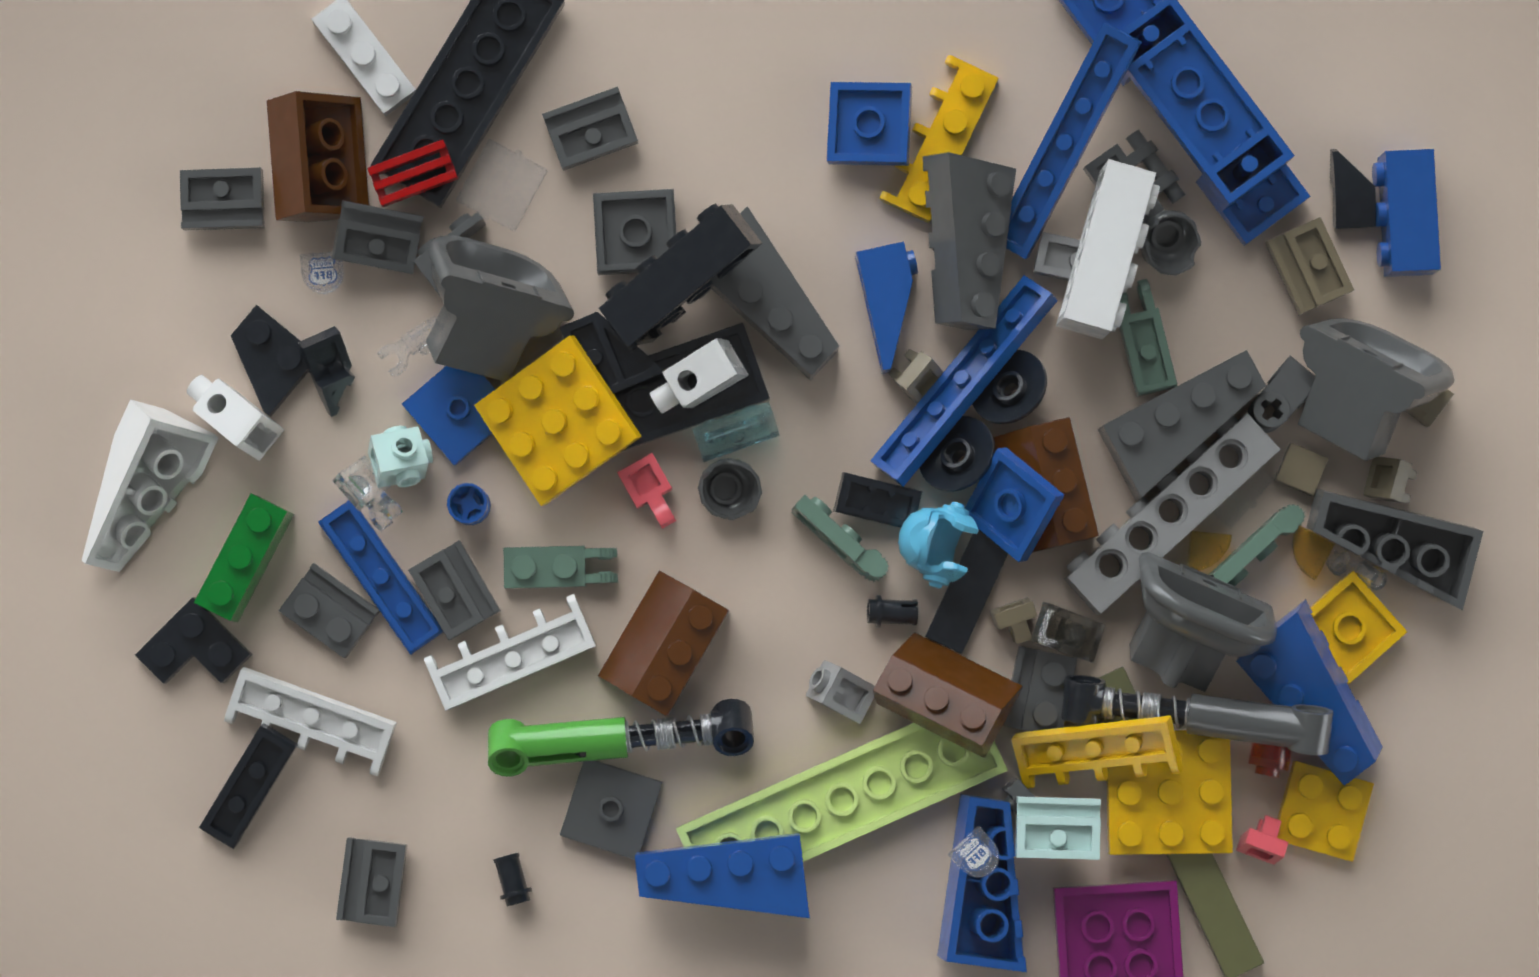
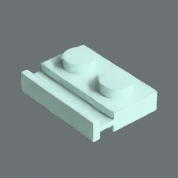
[1015,796,1101,860]

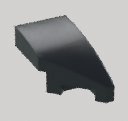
[1330,149,1376,229]
[298,326,355,417]

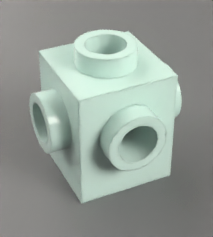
[368,426,433,488]

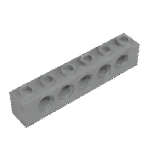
[1064,413,1281,615]

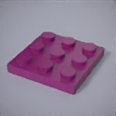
[1053,880,1183,977]

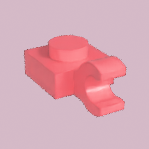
[617,453,676,529]

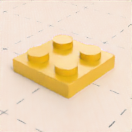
[1310,571,1408,685]
[1277,761,1374,862]

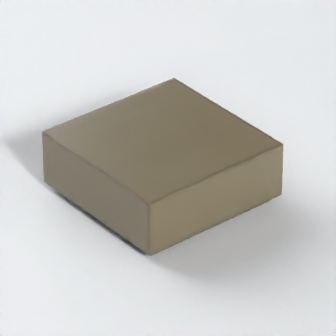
[1274,442,1329,496]

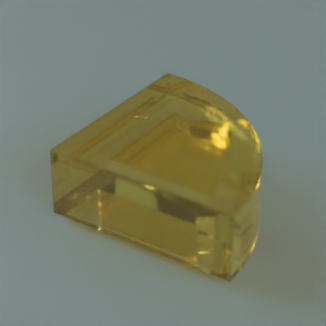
[1292,526,1335,580]
[1187,531,1232,571]

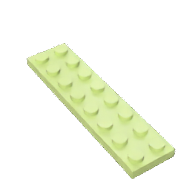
[676,722,1008,862]

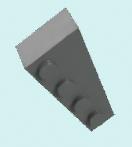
[711,206,839,380]

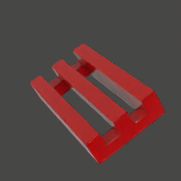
[367,139,458,207]

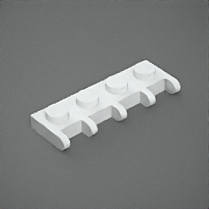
[424,594,596,711]
[224,667,397,776]

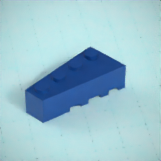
[1236,599,1383,786]
[937,794,1027,973]
[635,833,810,918]

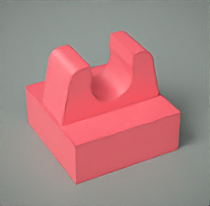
[1236,815,1289,865]

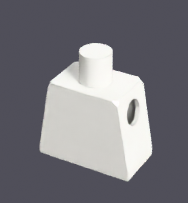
[650,338,749,414]
[187,375,285,461]

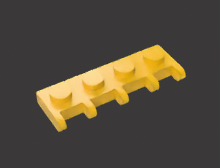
[879,55,999,224]
[1011,716,1183,789]

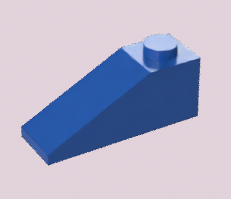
[855,241,918,374]

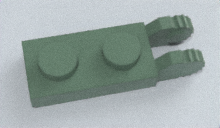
[1120,279,1177,397]
[791,495,889,582]
[1208,504,1306,586]
[503,546,618,589]

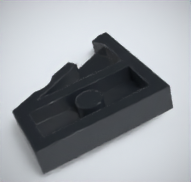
[230,305,309,417]
[559,312,664,394]

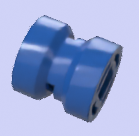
[447,483,491,526]

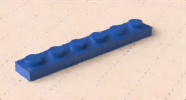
[1006,23,1142,259]
[870,275,1058,487]

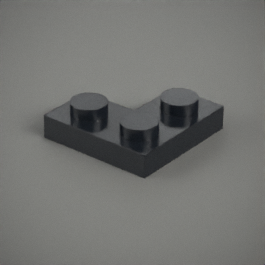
[135,597,253,684]

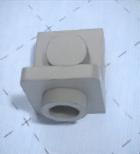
[806,660,875,724]

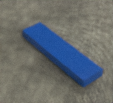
[318,499,444,655]

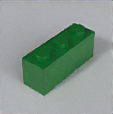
[194,493,294,622]

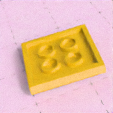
[474,335,642,506]
[1106,730,1233,855]

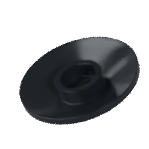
[972,349,1047,424]
[919,416,995,492]

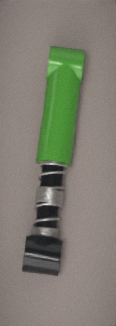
[488,699,754,777]

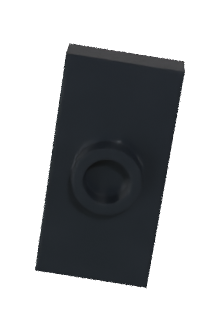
[833,472,922,528]

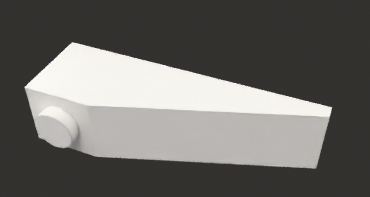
[82,399,218,572]

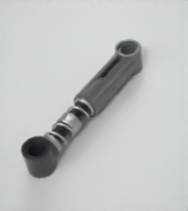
[1061,675,1333,755]

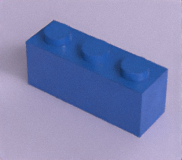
[1372,149,1441,277]

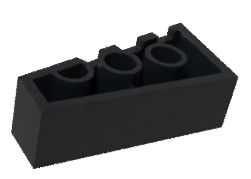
[598,203,762,347]

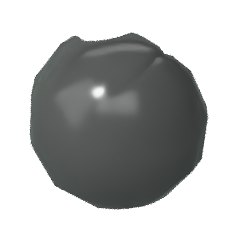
[1141,210,1201,276]
[698,458,762,520]

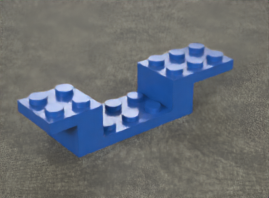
[1059,0,1311,246]

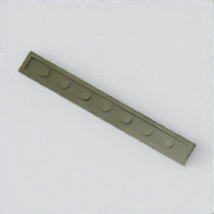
[1098,666,1264,977]

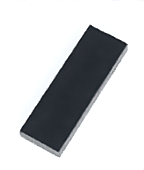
[925,530,1008,654]
[199,723,298,849]

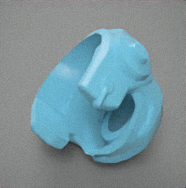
[898,501,979,589]

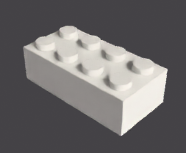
[1056,159,1160,340]

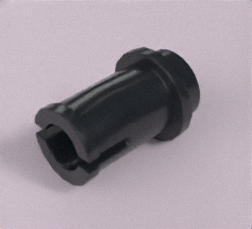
[867,595,918,628]
[493,852,532,907]

